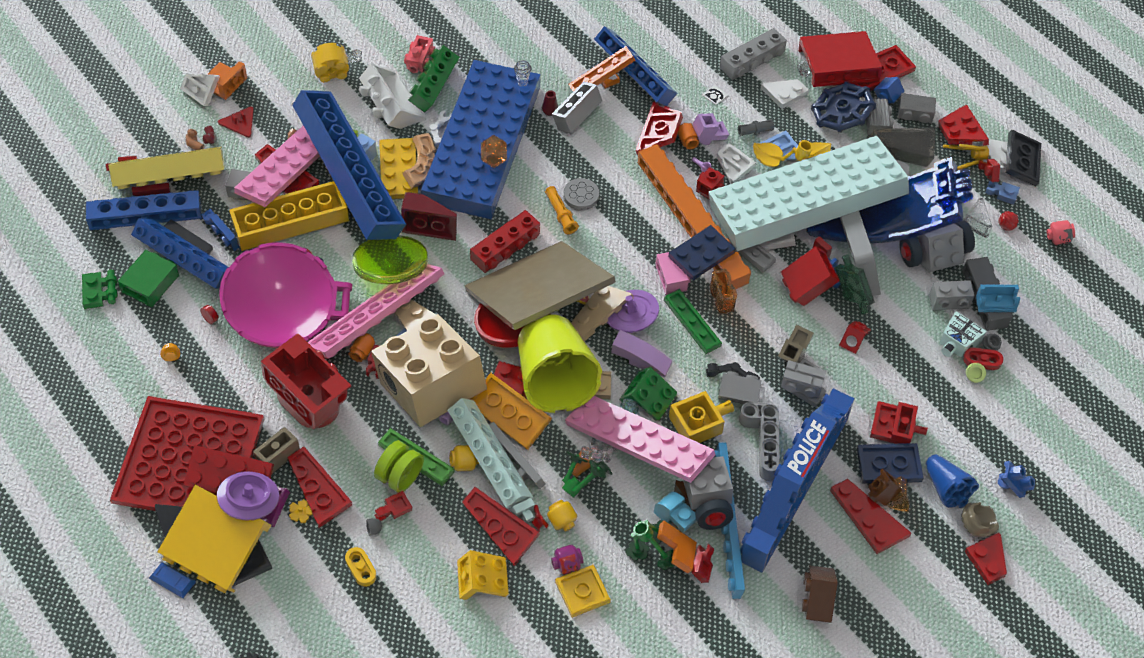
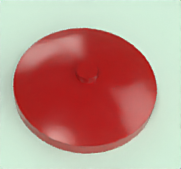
[474,303,551,348]

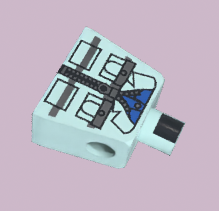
[940,311,986,357]

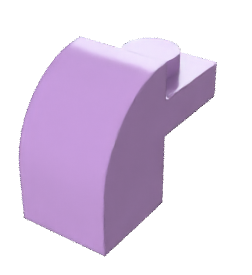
[693,113,729,145]

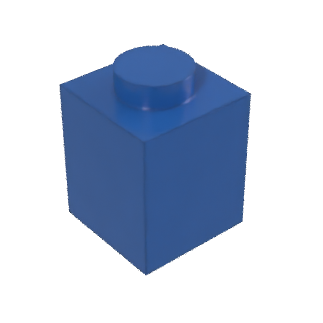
[874,77,905,103]

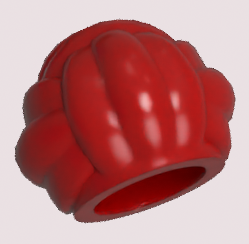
[999,211,1019,231]

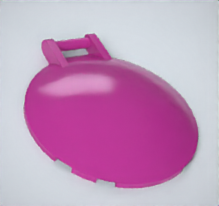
[219,242,353,348]

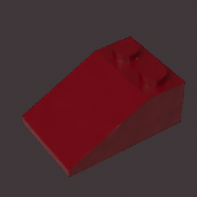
[401,192,457,241]

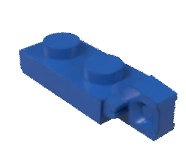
[201,209,240,251]

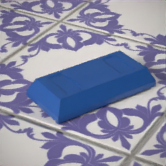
[149,562,196,598]

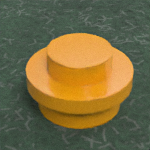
[160,343,180,361]

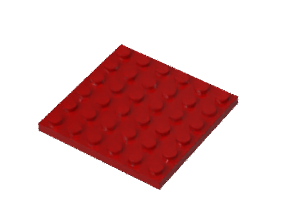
[110,396,265,511]

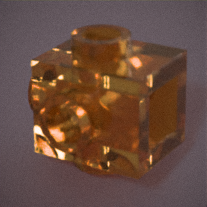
[481,135,507,168]

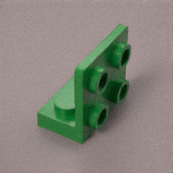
[619,367,677,421]

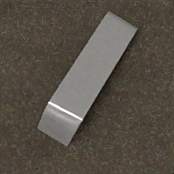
[739,402,780,481]

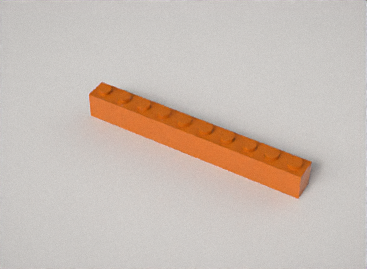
[637,144,751,292]

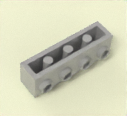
[719,28,787,80]

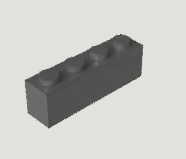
[962,257,1013,331]

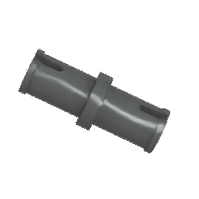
[738,119,774,136]

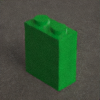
[118,249,179,308]

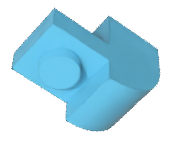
[654,492,697,532]

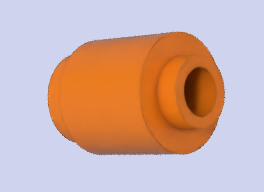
[677,123,699,150]
[349,333,375,362]

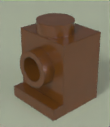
[868,468,902,506]

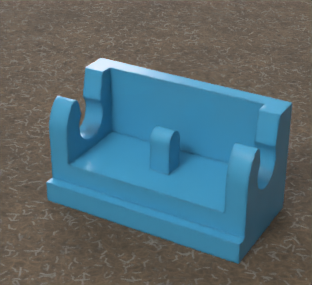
[976,284,1020,312]

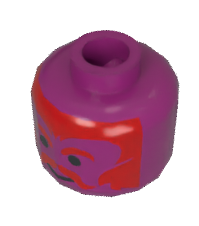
[551,545,584,575]

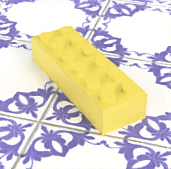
[108,147,225,189]

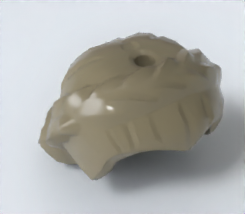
[961,502,999,537]

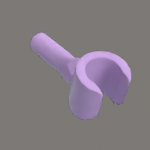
[692,157,712,172]

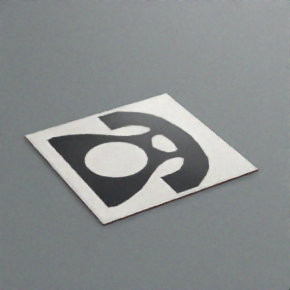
[702,85,728,105]

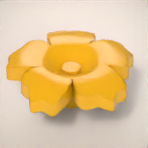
[289,499,312,523]

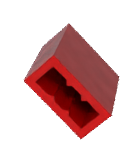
[781,246,840,306]

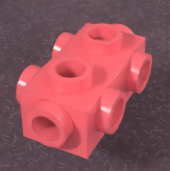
[404,35,436,73]

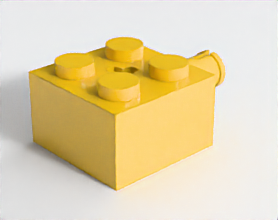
[669,391,734,443]

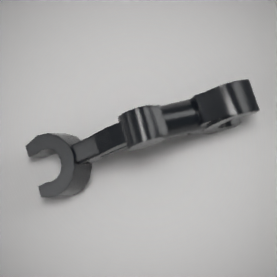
[706,362,760,380]

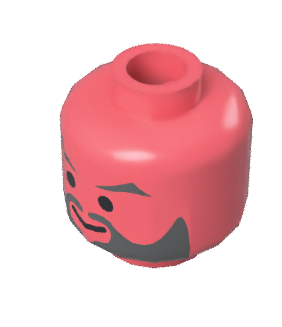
[1047,220,1075,245]

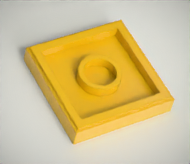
[555,564,611,618]

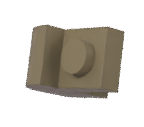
[778,324,814,363]

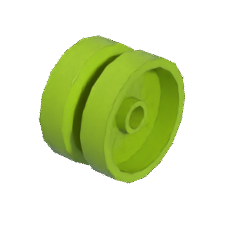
[374,440,424,493]

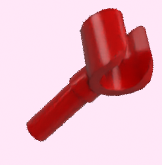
[532,505,548,532]

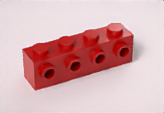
[470,210,540,273]

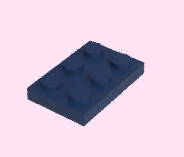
[668,225,736,280]
[857,443,924,484]

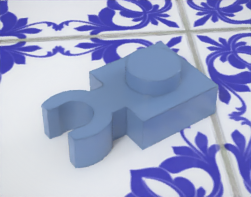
[985,181,1020,205]

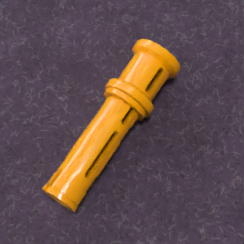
[545,186,579,235]

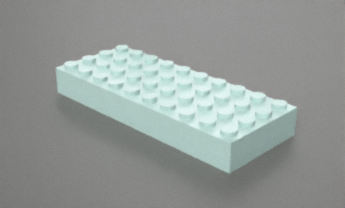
[709,136,909,251]

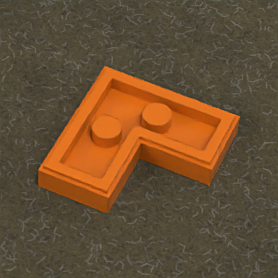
[657,521,697,573]

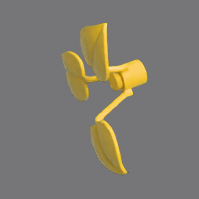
[753,140,831,167]

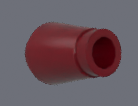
[541,90,559,116]

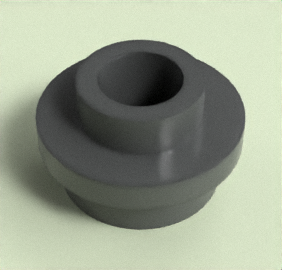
[982,333,1002,351]

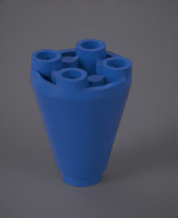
[926,454,979,508]

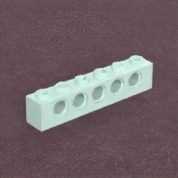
[447,398,533,509]

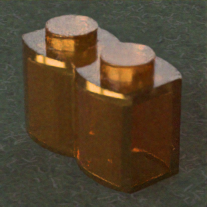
[710,269,737,314]

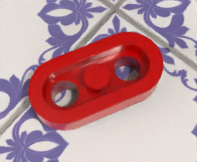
[963,348,1004,370]

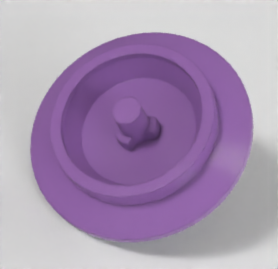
[607,290,659,333]
[217,472,279,520]

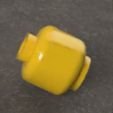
[449,445,479,472]
[547,500,578,532]

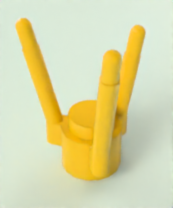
[943,144,989,170]

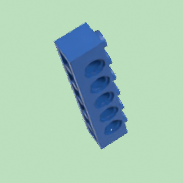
[594,26,678,106]
[86,190,202,230]
[131,218,229,289]

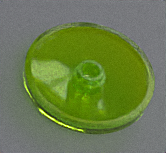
[352,235,428,284]

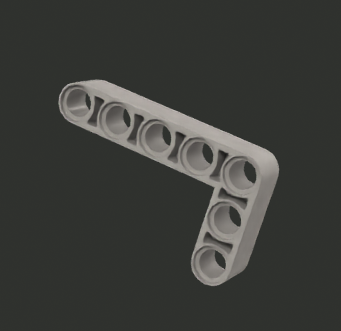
[840,210,881,299]

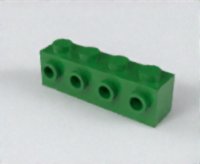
[408,45,460,113]

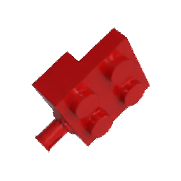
[870,401,928,444]

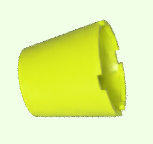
[518,314,602,413]

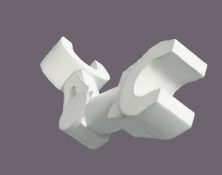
[429,110,452,151]

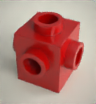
[696,167,725,200]

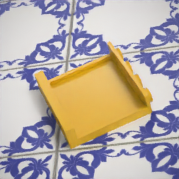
[157,485,271,593]

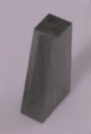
[866,128,935,167]

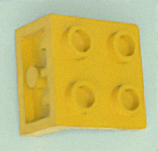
[457,550,509,600]

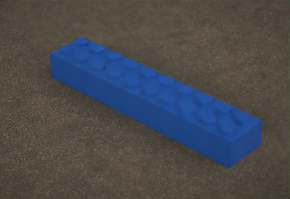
[292,90,406,240]

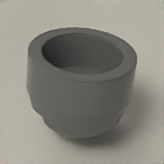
[366,518,382,536]

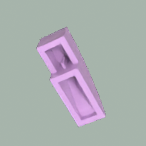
[612,330,672,377]

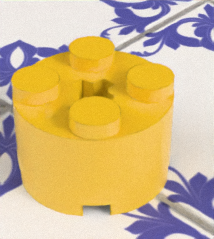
[311,43,349,83]

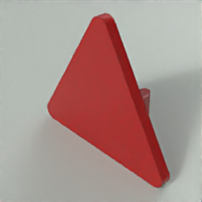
[218,107,254,138]

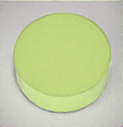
[966,363,986,383]

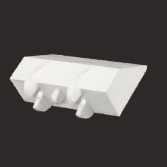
[359,63,426,129]

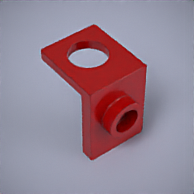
[839,321,871,354]

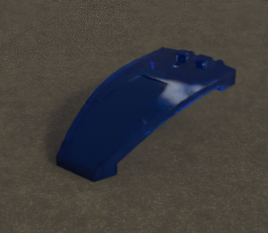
[806,157,973,243]

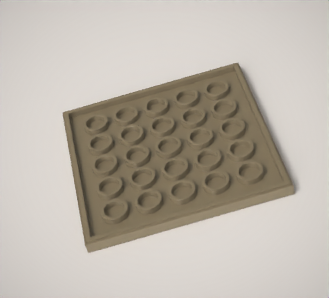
[464,241,616,330]

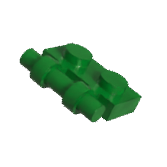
[82,269,118,309]

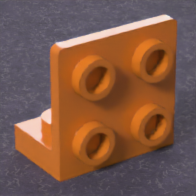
[208,61,247,100]

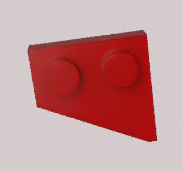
[964,533,1007,585]

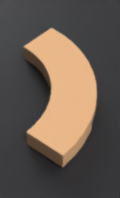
[403,133,436,188]

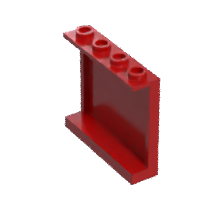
[798,31,882,87]

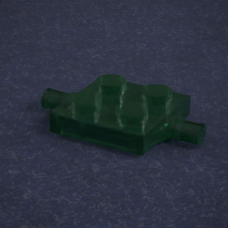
[835,254,875,314]

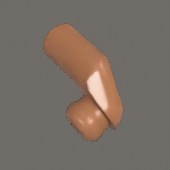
[185,129,205,150]

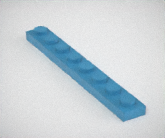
[714,442,745,599]

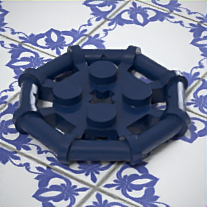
[811,81,876,133]

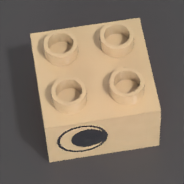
[371,314,487,427]

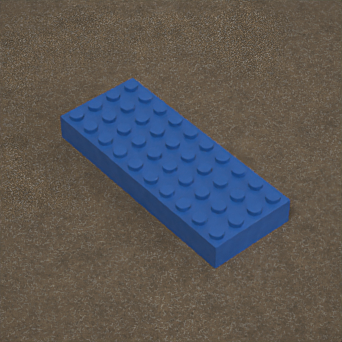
[421,60,541,220]

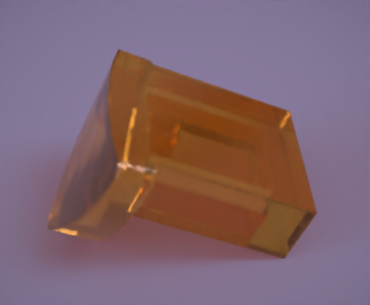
[886,476,909,511]

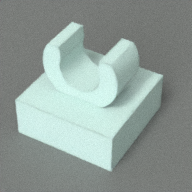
[511,498,535,523]

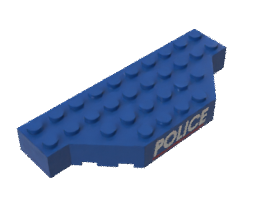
[740,388,855,573]

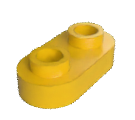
[345,547,376,587]

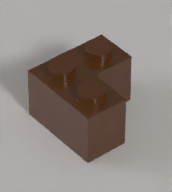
[802,565,838,623]

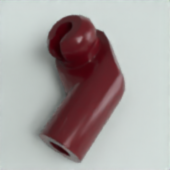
[202,126,216,145]

